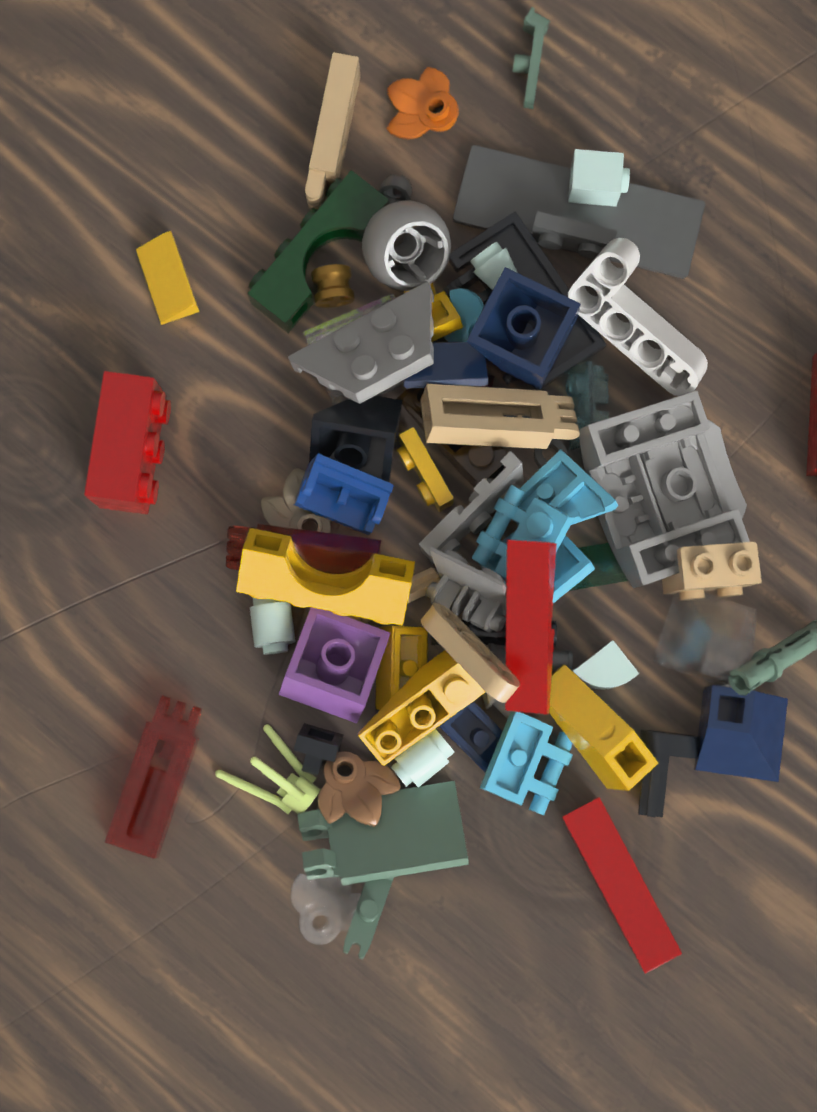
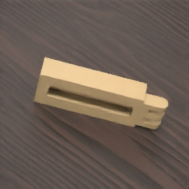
[305,52,360,210]
[420,384,580,449]

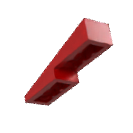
[505,540,557,714]
[562,797,682,974]

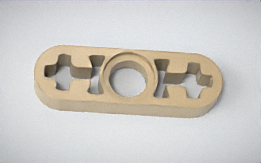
[421,603,520,702]

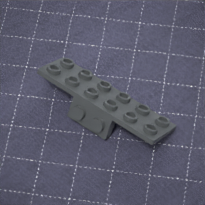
[453,145,705,279]

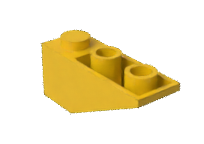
[357,650,485,766]
[549,664,658,791]

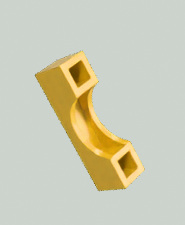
[236,528,415,626]

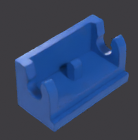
[293,453,394,535]

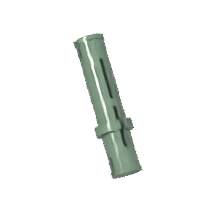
[729,619,817,695]

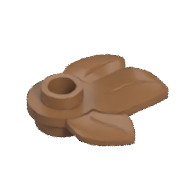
[318,751,401,827]

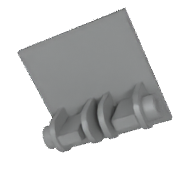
[426,547,507,633]

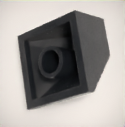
[309,395,403,483]

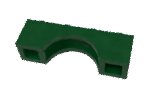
[247,170,389,334]

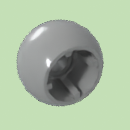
[362,200,451,291]

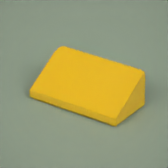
[136,231,200,325]
[375,625,428,710]

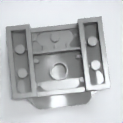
[579,391,750,588]

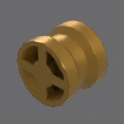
[311,264,355,308]

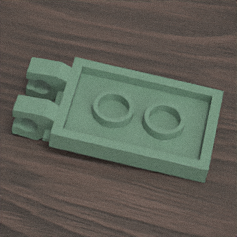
[297,781,469,885]

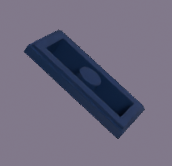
[403,342,488,388]

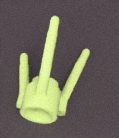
[215,724,321,814]

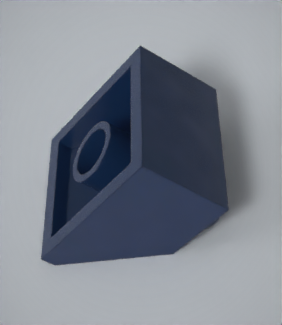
[467,267,581,390]

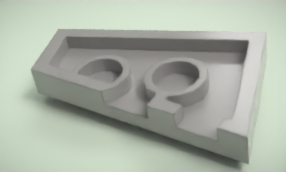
[419,451,524,565]

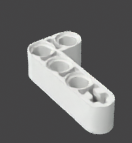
[568,238,708,396]

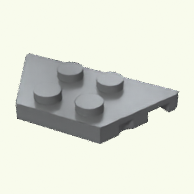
[288,281,434,404]

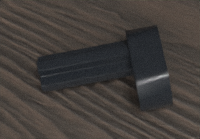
[638,730,699,818]

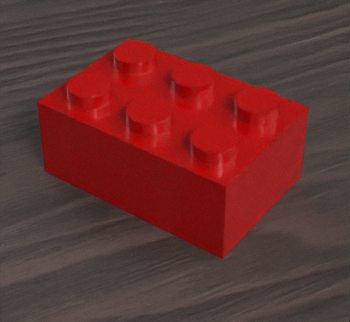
[84,371,171,515]

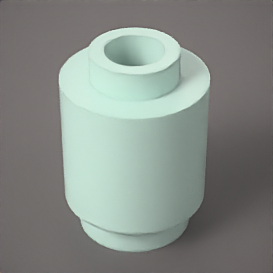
[250,597,296,655]
[391,728,455,788]

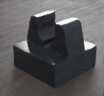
[294,723,344,776]

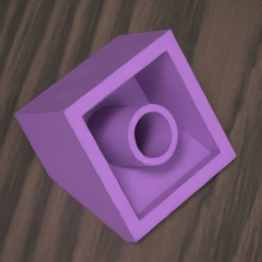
[279,607,391,723]

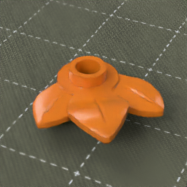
[387,67,459,139]

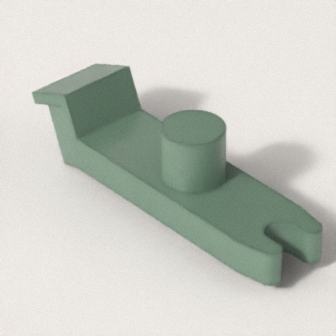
[513,7,550,109]
[343,877,394,959]

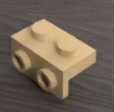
[662,542,762,601]

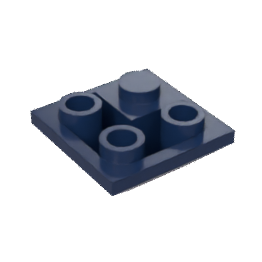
[694,685,788,782]

